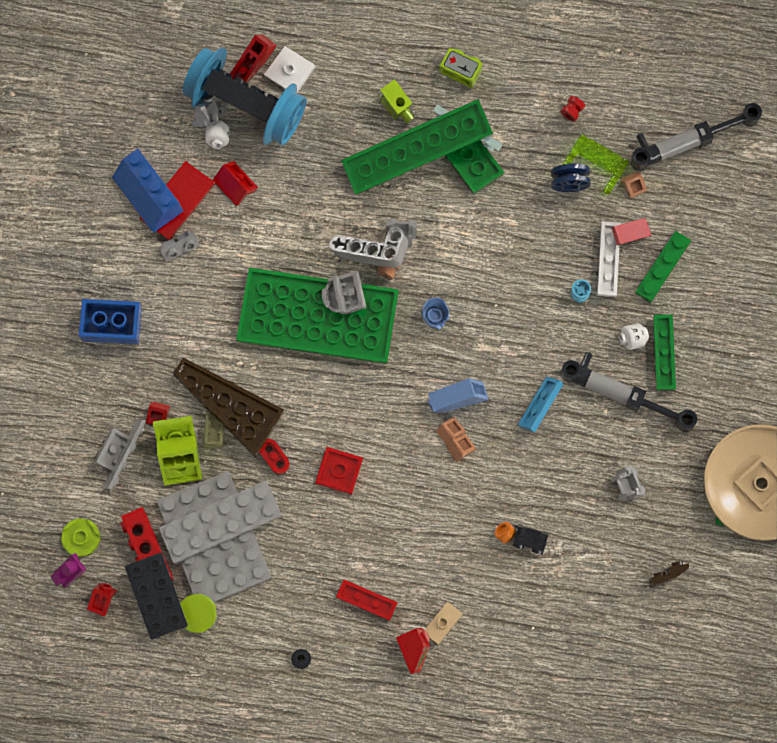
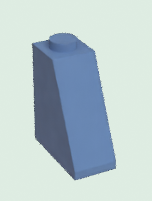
[428,378,489,413]

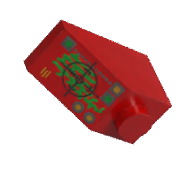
[396,628,430,674]

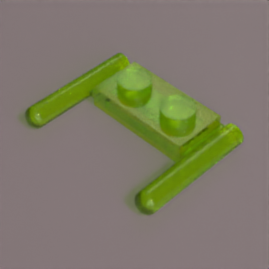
[562,134,629,195]

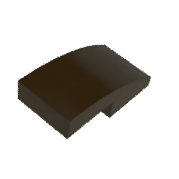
[649,561,689,587]

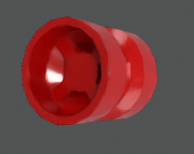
[560,96,586,122]

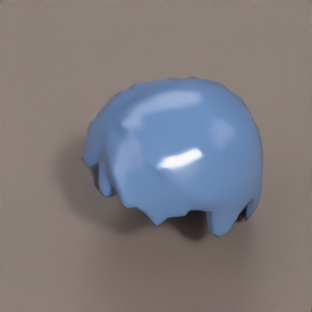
[421,297,449,330]

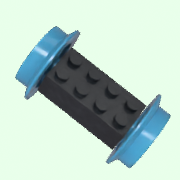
[182,47,307,145]

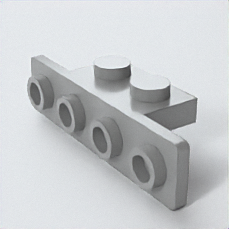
[94,420,145,490]

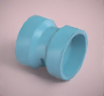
[571,279,591,303]

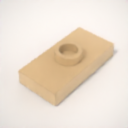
[425,601,463,645]

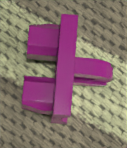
[51,553,86,588]

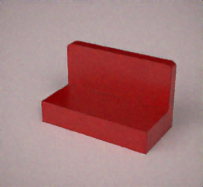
[213,161,258,206]

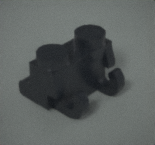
[513,524,549,554]

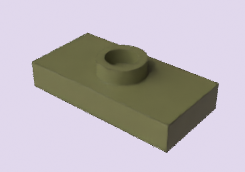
[203,410,224,449]

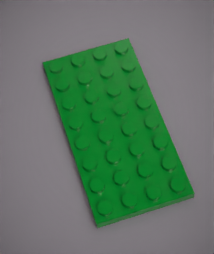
[236,267,399,364]

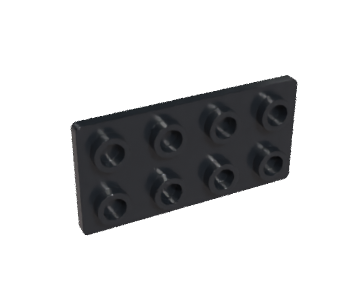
[125,553,188,640]

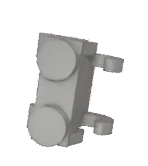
[192,95,227,127]
[386,219,417,247]
[610,466,646,501]

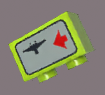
[439,47,483,88]

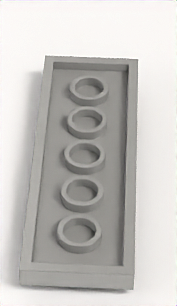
[159,480,282,564]

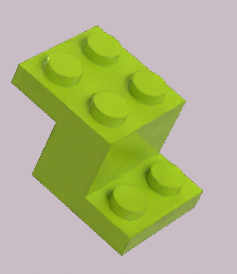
[153,415,203,486]

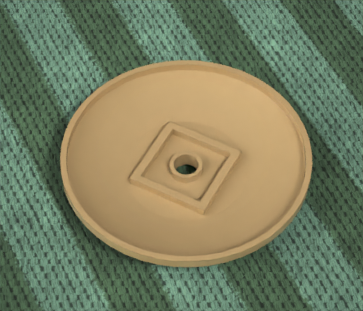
[704,424,777,541]

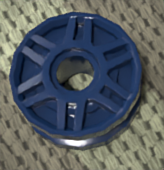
[551,163,591,192]

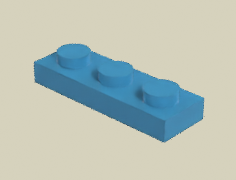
[518,376,563,433]

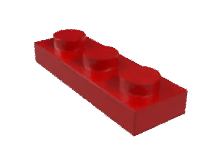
[336,579,398,621]

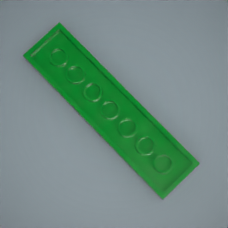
[341,99,494,195]

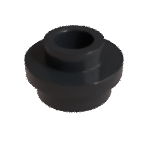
[291,649,311,669]

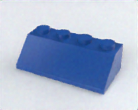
[112,148,184,233]

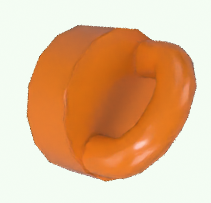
[495,522,516,543]

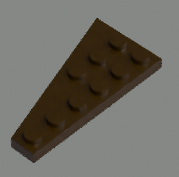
[174,357,284,458]

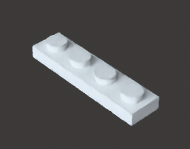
[597,221,621,297]

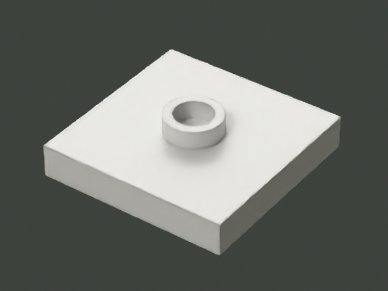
[264,46,316,92]

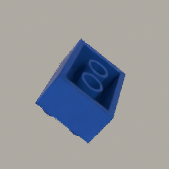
[79,299,142,345]

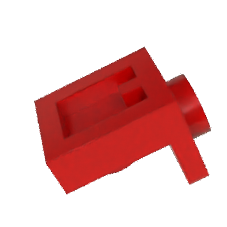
[87,583,117,617]

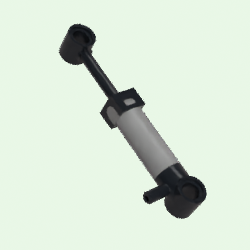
[630,103,762,171]
[561,352,698,432]

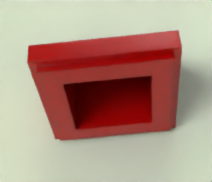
[146,402,170,425]

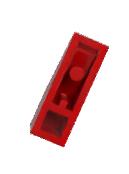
[230,34,277,83]

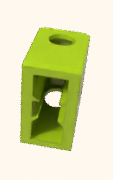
[377,79,415,124]

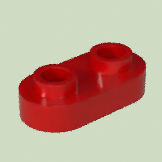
[260,439,290,474]

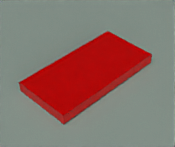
[139,161,215,240]

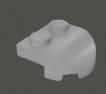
[322,271,367,314]

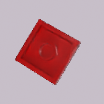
[315,447,364,495]

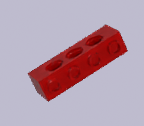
[120,507,174,581]

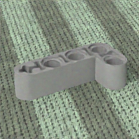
[329,228,408,268]

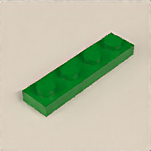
[635,231,692,303]
[653,314,676,391]

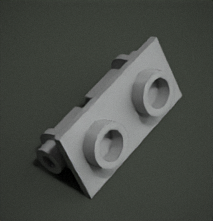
[159,231,200,262]

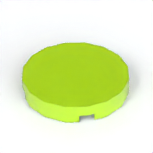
[61,518,101,557]
[180,593,217,633]

